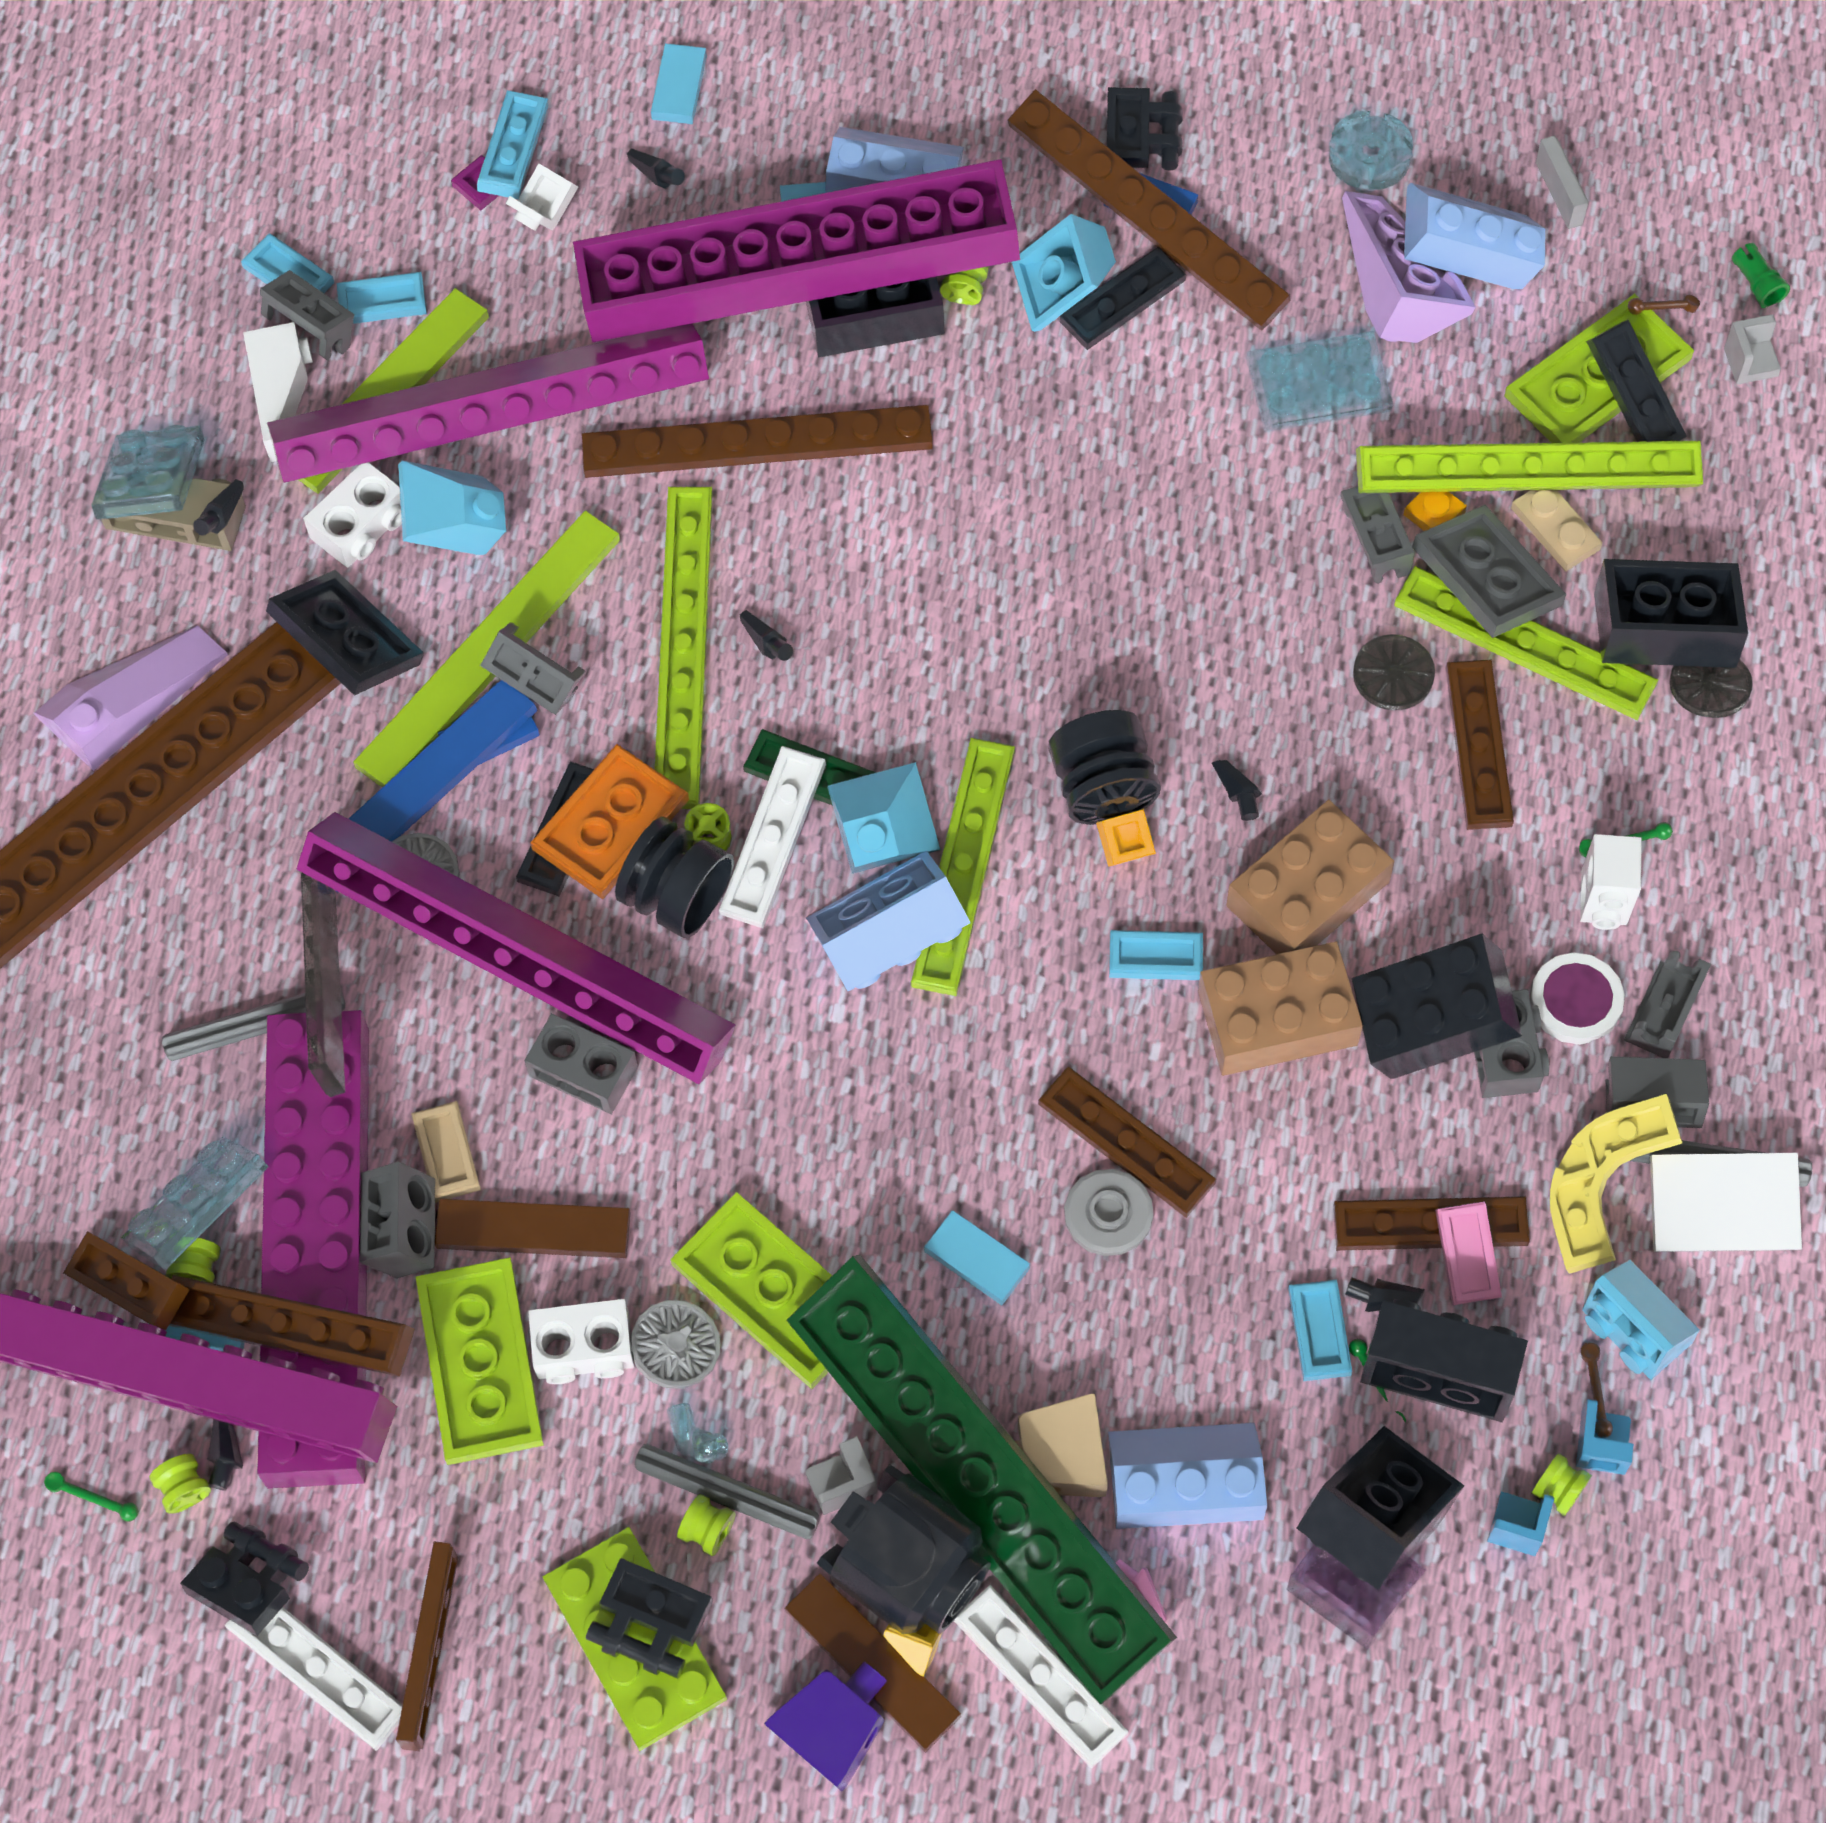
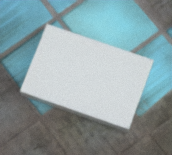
[1650,1153,1802,1252]

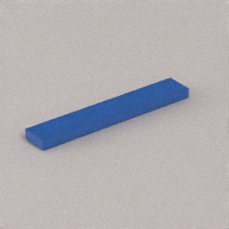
[333,680,538,894]

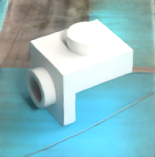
[506,164,578,231]

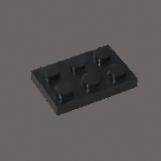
[266,570,424,696]

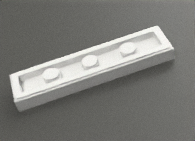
[719,746,826,928]
[954,1585,1128,1769]
[225,1607,403,1751]

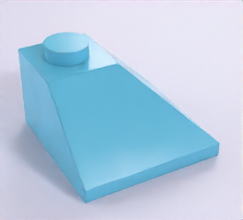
[1012,214,1116,332]
[398,460,506,555]
[828,762,941,874]

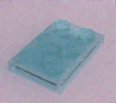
[1246,331,1393,432]
[91,425,205,520]
[120,1137,269,1270]

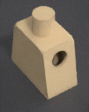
[1015,1394,1108,1497]

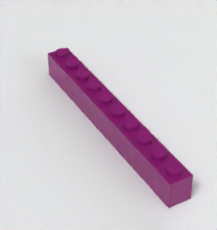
[267,323,709,483]
[296,812,736,1084]
[0,1289,398,1463]

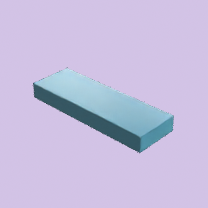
[477,90,548,200]

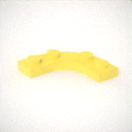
[1550,1094,1683,1274]

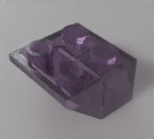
[1286,1545,1426,1650]

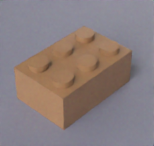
[1226,799,1394,955]
[1198,941,1363,1076]

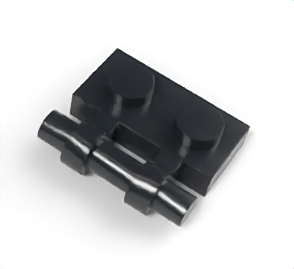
[1107,87,1183,171]
[180,1521,309,1636]
[585,1558,713,1679]

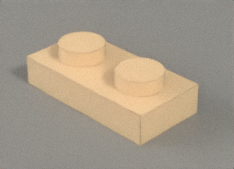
[1511,490,1602,572]

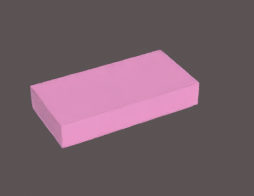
[1435,1202,1502,1305]

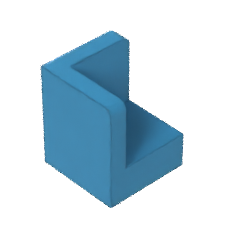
[1576,1399,1634,1475]
[1487,1491,1555,1556]

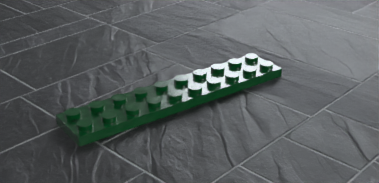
[786,1255,1178,1705]

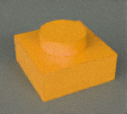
[1403,492,1467,531]
[1096,809,1156,867]

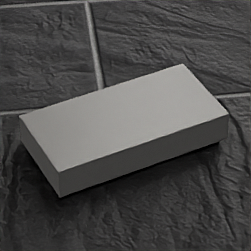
[1536,135,1589,229]

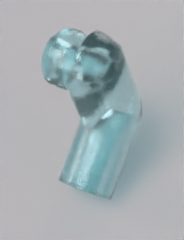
[667,1403,728,1463]

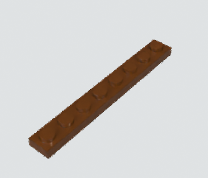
[1007,89,1291,331]
[581,405,933,478]

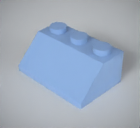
[825,127,964,193]
[1404,183,1545,289]
[806,850,970,991]
[1108,1423,1267,1529]

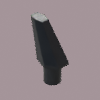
[627,148,685,189]
[193,479,244,536]
[739,610,793,661]
[1211,760,1262,821]
[1345,1277,1425,1312]
[207,1419,243,1491]

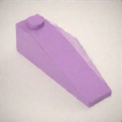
[1342,191,1476,343]
[34,625,228,771]

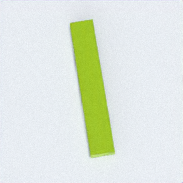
[298,288,489,494]
[1394,566,1658,721]
[911,738,1015,996]

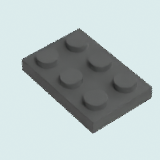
[1412,505,1566,638]

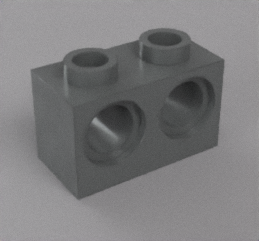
[1474,989,1549,1098]
[524,1013,638,1115]
[360,1161,435,1279]

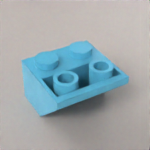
[1582,1260,1700,1380]

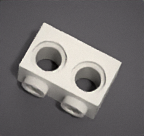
[303,462,402,568]
[1580,834,1641,930]
[528,1299,634,1384]

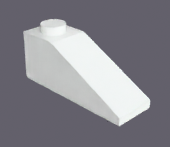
[243,322,313,462]

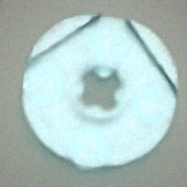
[1328,111,1413,193]

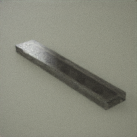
[301,873,345,1097]

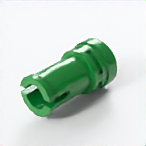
[1732,243,1790,308]

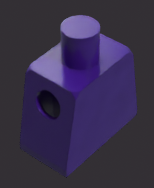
[764,1661,887,1792]

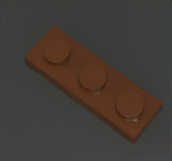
[63,1231,190,1331]

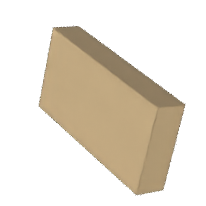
[411,1101,481,1203]

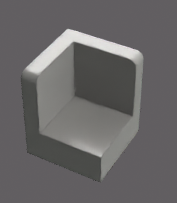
[1724,314,1781,385]
[806,1436,878,1515]

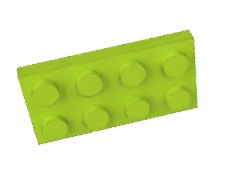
[1504,293,1694,443]
[670,1192,832,1389]
[415,1257,544,1465]
[542,1527,727,1751]

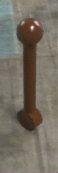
[1627,295,1700,315]
[1581,1342,1613,1438]

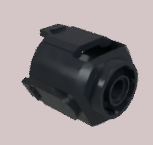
[817,1464,991,1634]

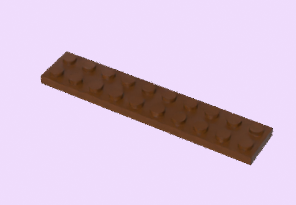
[0,622,341,969]

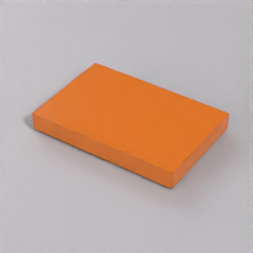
[530,744,689,899]

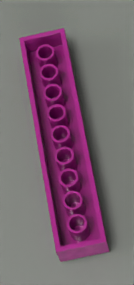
[573,159,1020,342]
[257,1010,369,1489]

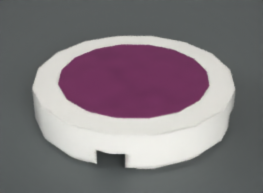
[1530,952,1625,1045]

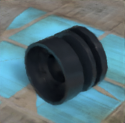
[1048,710,1161,825]
[615,816,734,939]

